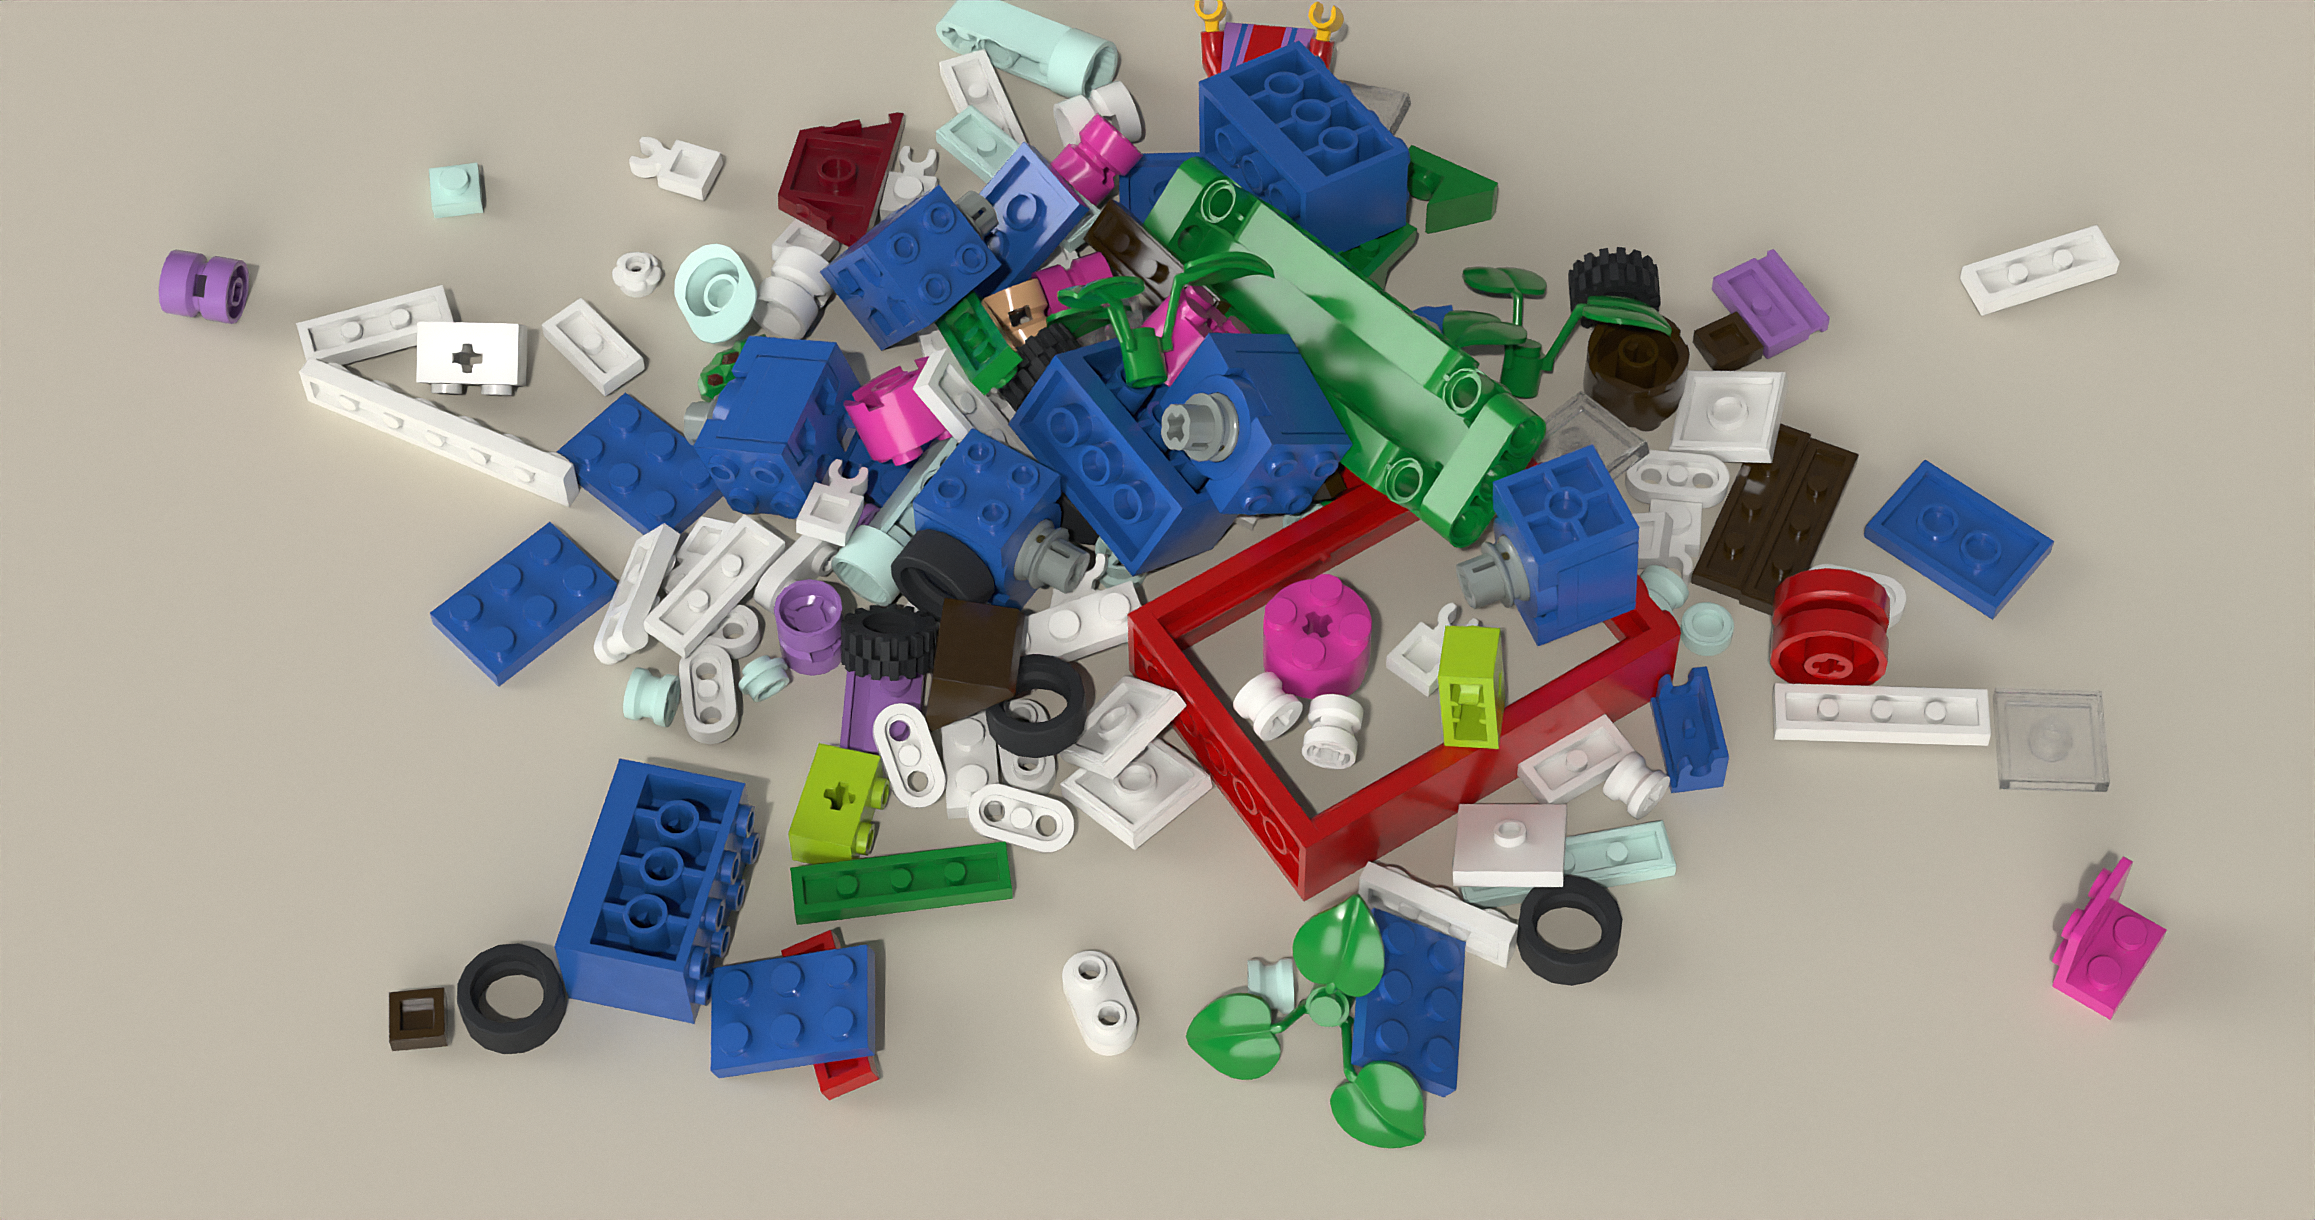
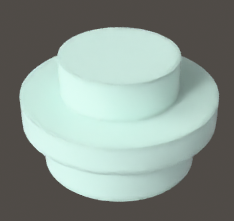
[738,655,790,702]

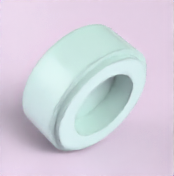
[1680,602,1734,656]

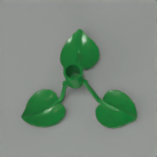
[1046,251,1275,388]
[1442,266,1672,398]
[1186,894,1426,1149]

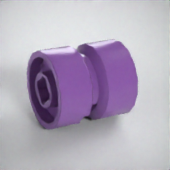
[159,249,249,324]
[774,579,844,676]

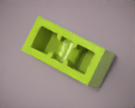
[1438,625,1505,749]
[788,743,890,865]

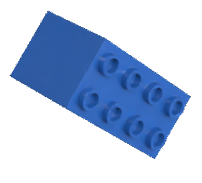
[1199,41,1410,253]
[1008,338,1238,577]
[554,758,760,1024]

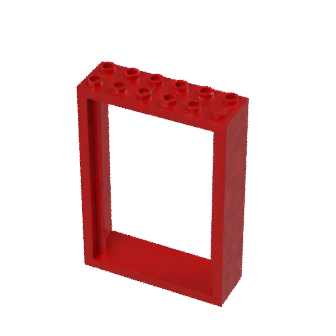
[1127,457,1681,902]

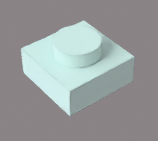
[429,163,483,219]

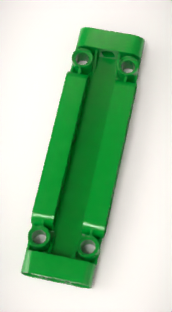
[1143,156,1546,548]

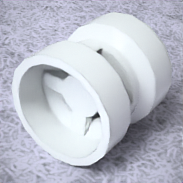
[1302,694,1364,769]

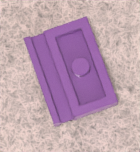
[1712,249,1830,359]
[840,671,925,762]

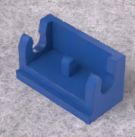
[1650,666,1729,793]

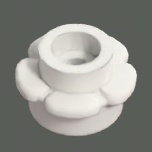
[612,252,661,298]

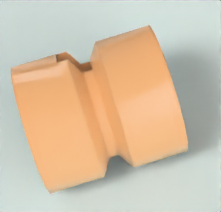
[983,278,1048,348]

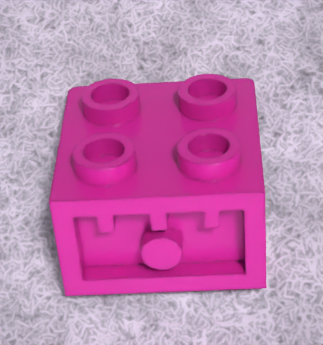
[2052,856,2167,1020]

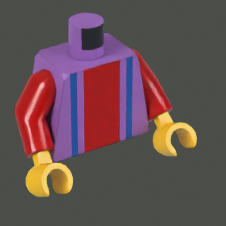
[1194,0,1344,78]

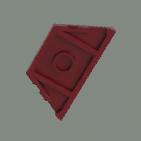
[778,112,904,247]

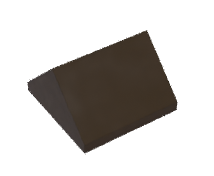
[925,598,1025,732]

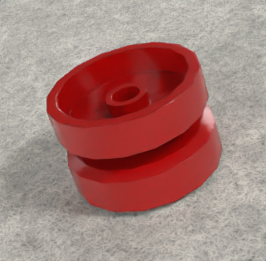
[1770,568,1890,686]

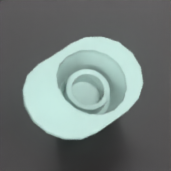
[674,243,757,344]

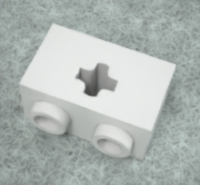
[417,321,527,395]

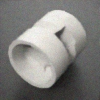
[1053,81,1141,148]
[752,246,833,339]

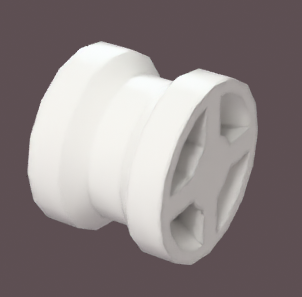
[1233,672,1303,741]
[1603,751,1670,820]

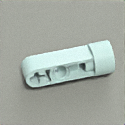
[936,0,1118,99]
[831,436,959,606]

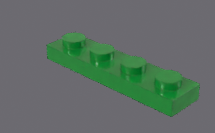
[935,290,1023,396]
[790,841,1013,925]

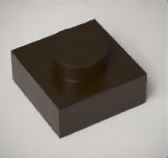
[1692,311,1764,371]
[389,987,448,1052]

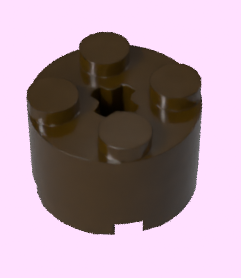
[1583,315,1690,432]

